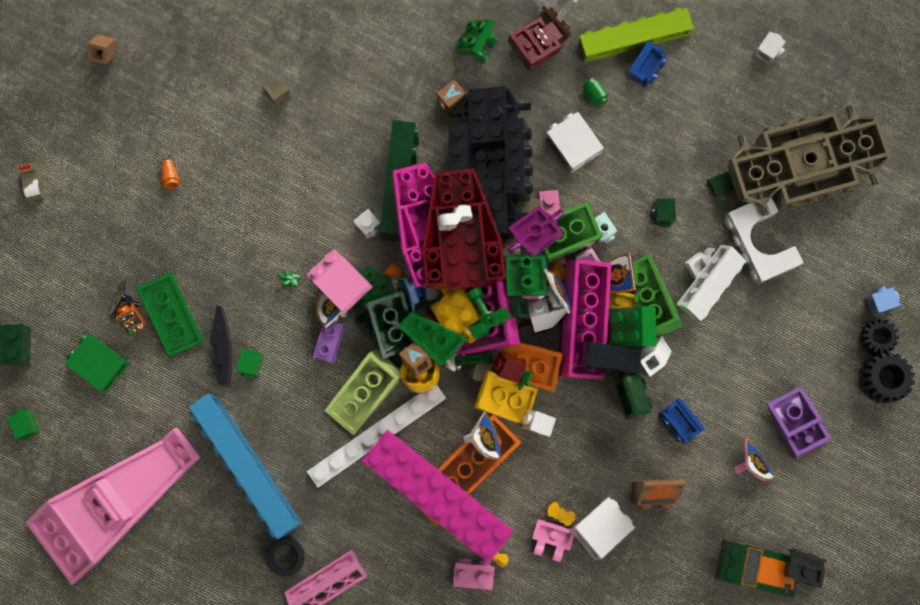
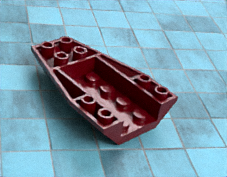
[422,169,506,291]

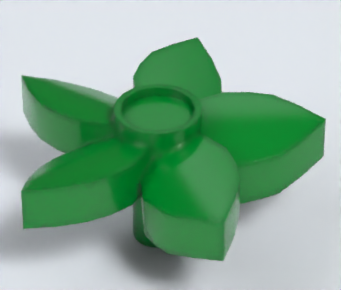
[277,269,300,288]
[518,369,533,390]

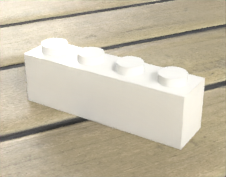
[676,245,746,321]

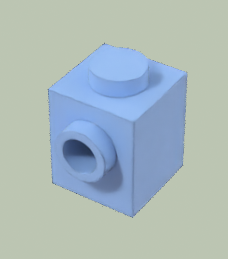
[866,286,900,315]

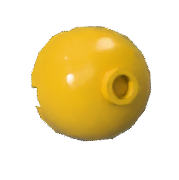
[400,355,440,393]

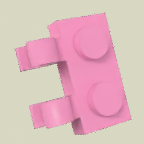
[532,519,574,562]

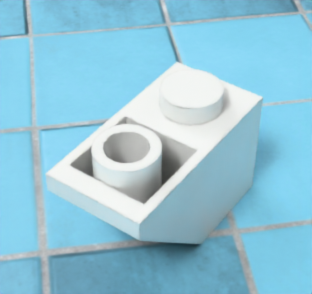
[527,298,567,332]
[639,335,671,377]

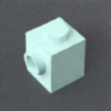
[595,212,617,245]

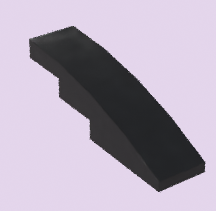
[210,305,232,387]

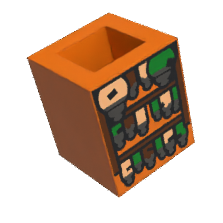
[115,303,145,336]

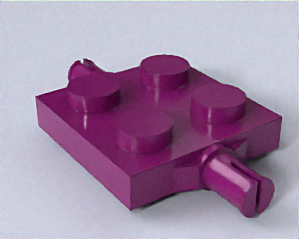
[506,205,565,258]

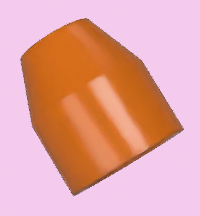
[383,262,404,279]

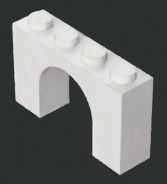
[725,197,804,284]

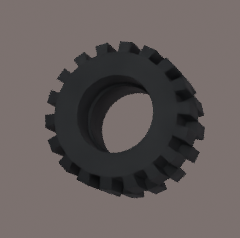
[859,353,915,403]

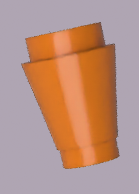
[161,160,180,189]

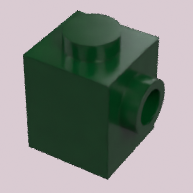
[650,198,676,228]

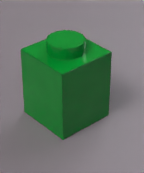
[236,348,264,379]
[7,408,40,440]

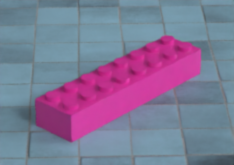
[362,429,514,564]

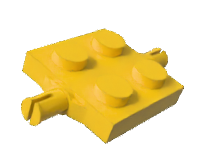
[431,289,480,344]

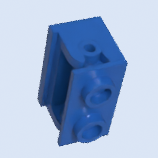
[627,41,668,88]
[659,398,705,444]

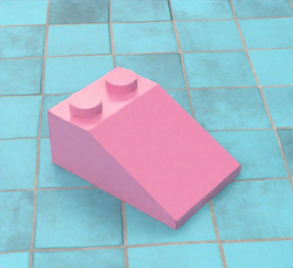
[306,249,372,314]

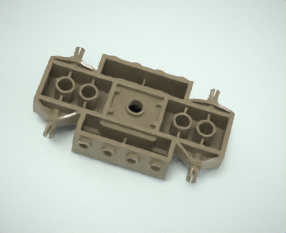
[727,105,891,216]

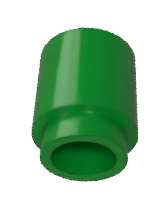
[582,78,609,107]

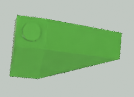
[632,254,684,335]

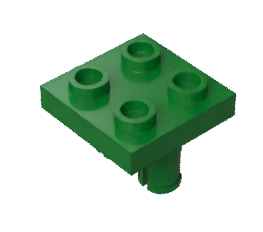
[454,19,499,63]
[506,256,547,297]

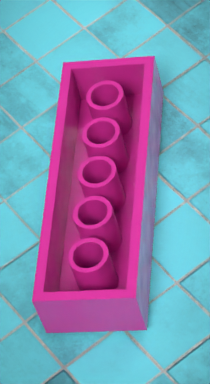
[559,259,612,380]

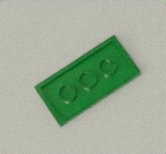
[136,272,204,358]

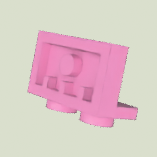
[453,559,495,590]

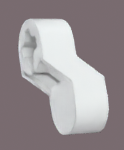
[437,205,473,231]

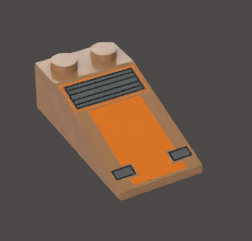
[633,480,686,509]

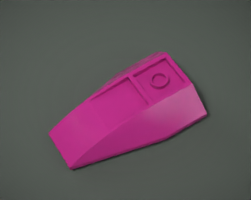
[392,163,434,288]

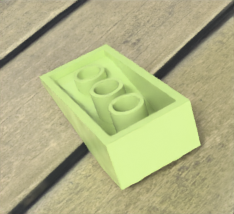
[324,349,401,435]

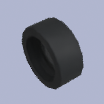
[266,538,305,577]

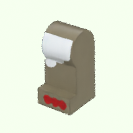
[16,162,44,201]

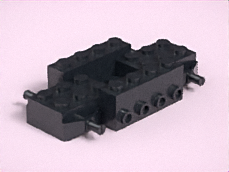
[448,86,533,239]

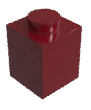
[492,352,526,383]

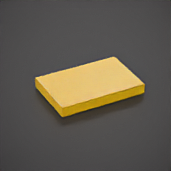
[474,370,538,425]

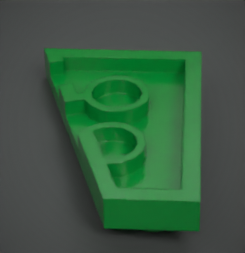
[398,311,468,367]

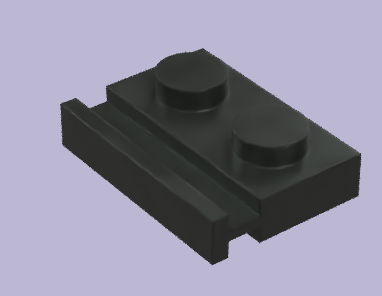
[784,549,827,588]

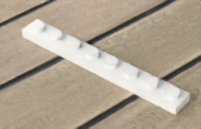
[307,385,446,488]

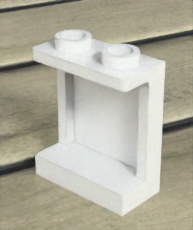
[546,112,604,173]
[570,497,635,561]

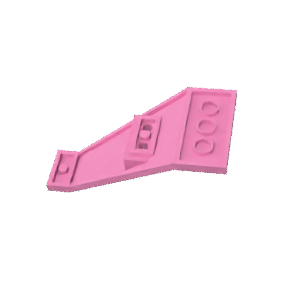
[25,427,201,585]

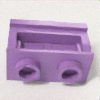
[313,322,345,364]

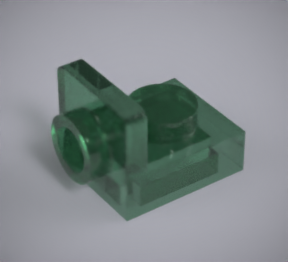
[510,297,530,320]

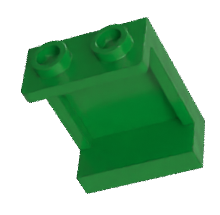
[64,333,130,393]

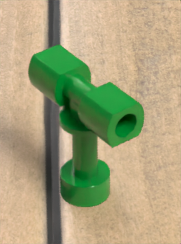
[467,287,511,339]

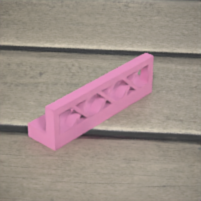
[284,550,368,605]

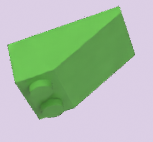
[544,201,603,263]

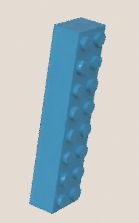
[189,393,303,539]

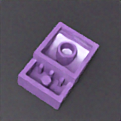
[767,387,832,459]

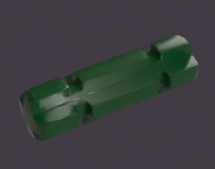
[454,352,493,367]

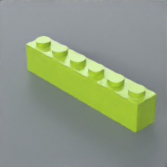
[578,8,694,63]

